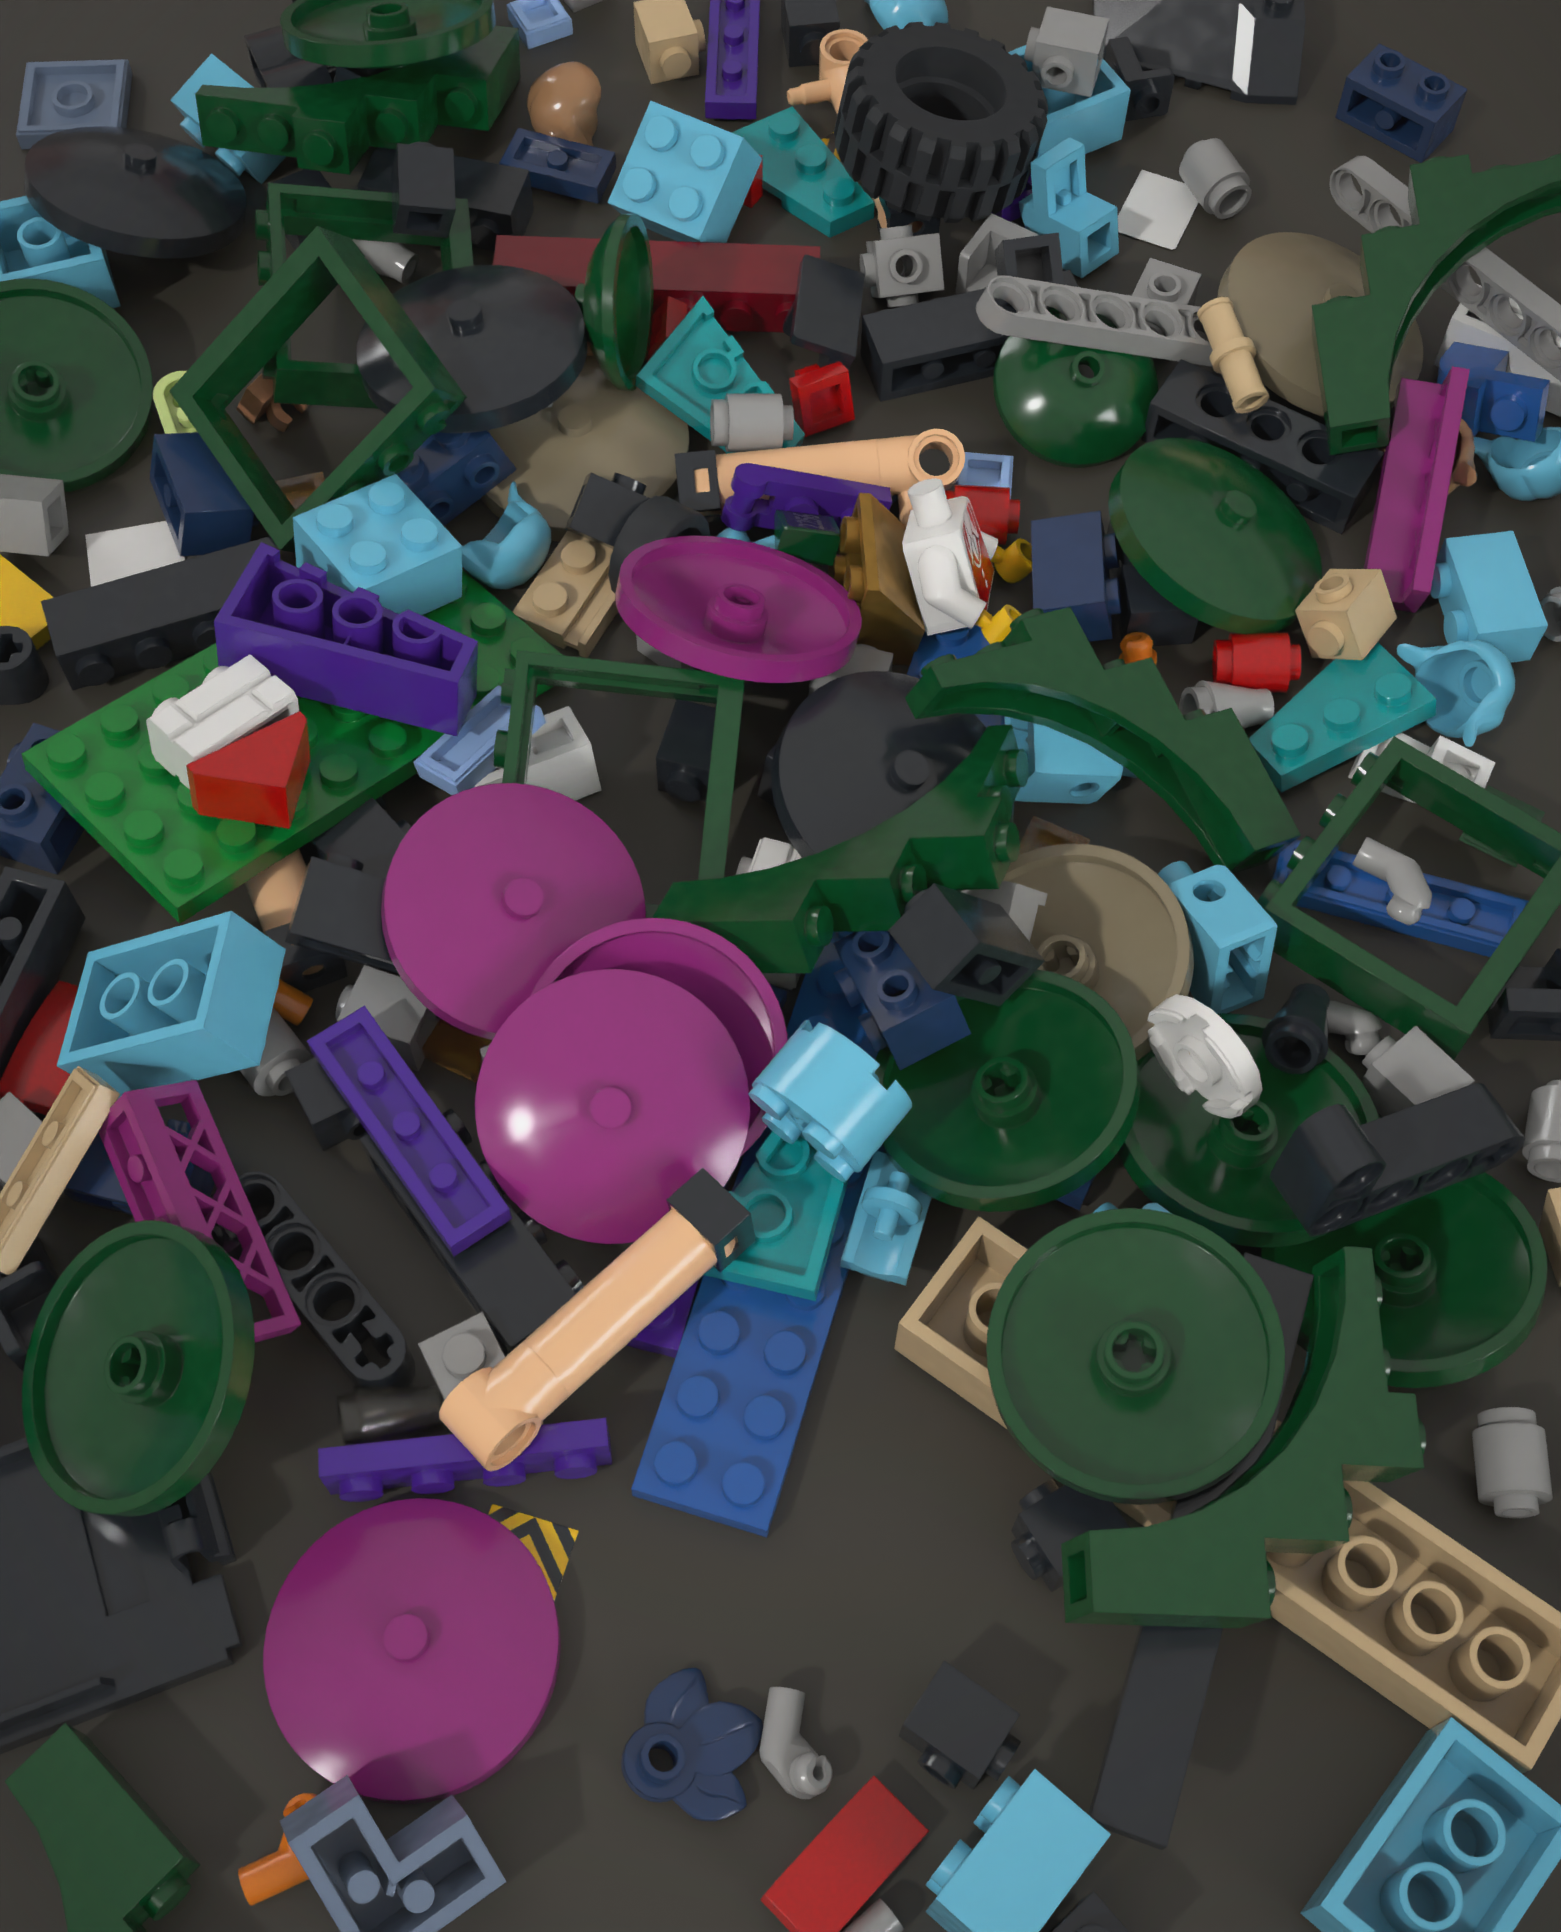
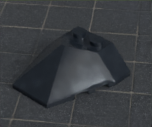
[1093,0,1306,105]

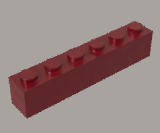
[493,235,821,333]

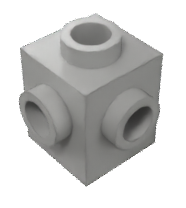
[860,225,944,307]

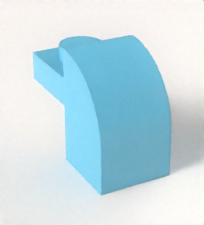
[1019,137,1119,278]

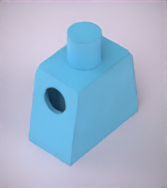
[1004,716,1137,804]
[1158,861,1278,1013]

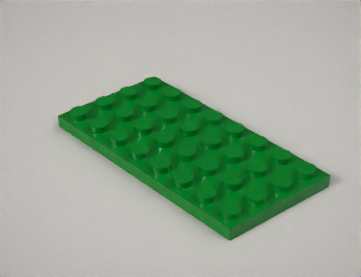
[21,570,562,924]

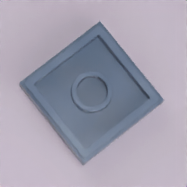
[16,59,132,149]

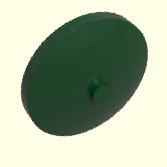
[280,0,496,69]
[0,279,153,493]
[1108,438,1322,634]
[875,969,1140,1212]
[1118,1013,1379,1247]
[1261,1172,1548,1388]
[986,1208,1285,1505]
[22,1220,255,1517]

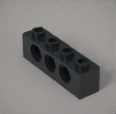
[1142,359,1384,534]

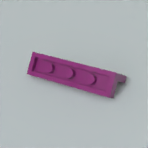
[1364,366,1470,613]
[98,1080,301,1343]

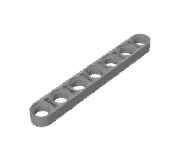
[1329,156,1561,382]
[976,276,1212,366]

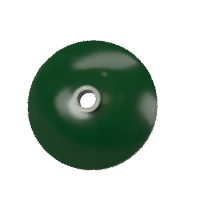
[575,213,654,391]
[993,307,1158,468]

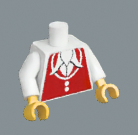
[902,478,1032,644]

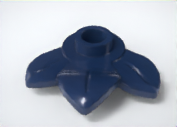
[621,1668,763,1821]

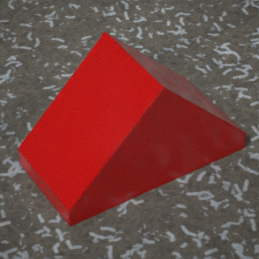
[186,711,311,829]

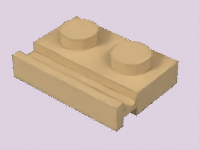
[512,531,618,658]

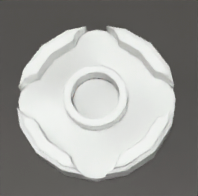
[1147,994,1263,1119]

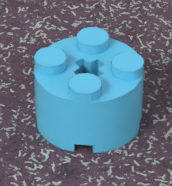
[749,1020,912,1182]

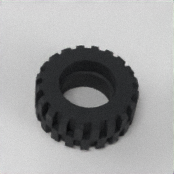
[834,22,1048,223]

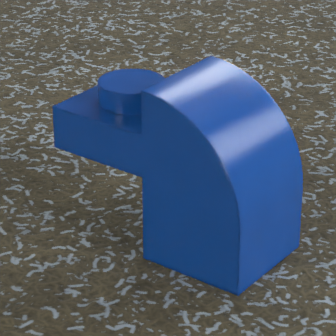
[1437,342,1550,442]

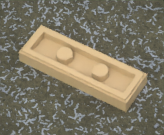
[0,1066,120,1275]

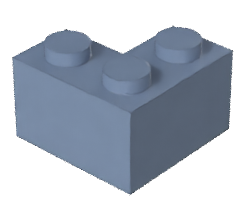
[280,1775,506,1932]

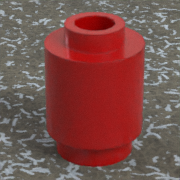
[945,484,1020,545]
[1212,633,1301,693]

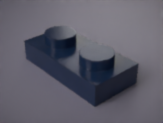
[499,128,616,204]

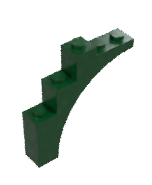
[195,25,521,175]
[1312,153,1561,455]
[905,607,1301,874]
[652,725,1029,973]
[1061,1246,1426,1629]
[4,1723,200,1932]

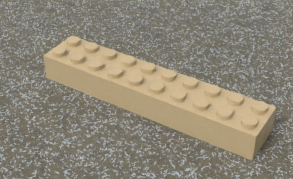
[894,1216,1561,1774]

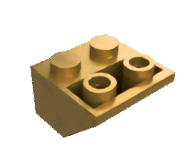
[828,493,925,665]

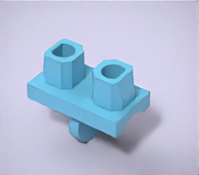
[840,1151,932,1286]

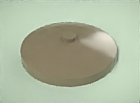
[1218,232,1423,416]
[480,356,690,542]
[1003,844,1194,1061]

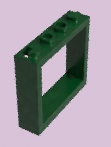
[255,183,474,409]
[169,226,467,553]
[494,650,745,918]
[1257,736,1561,1060]

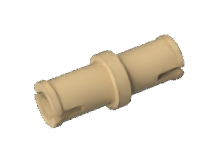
[1197,297,1269,413]

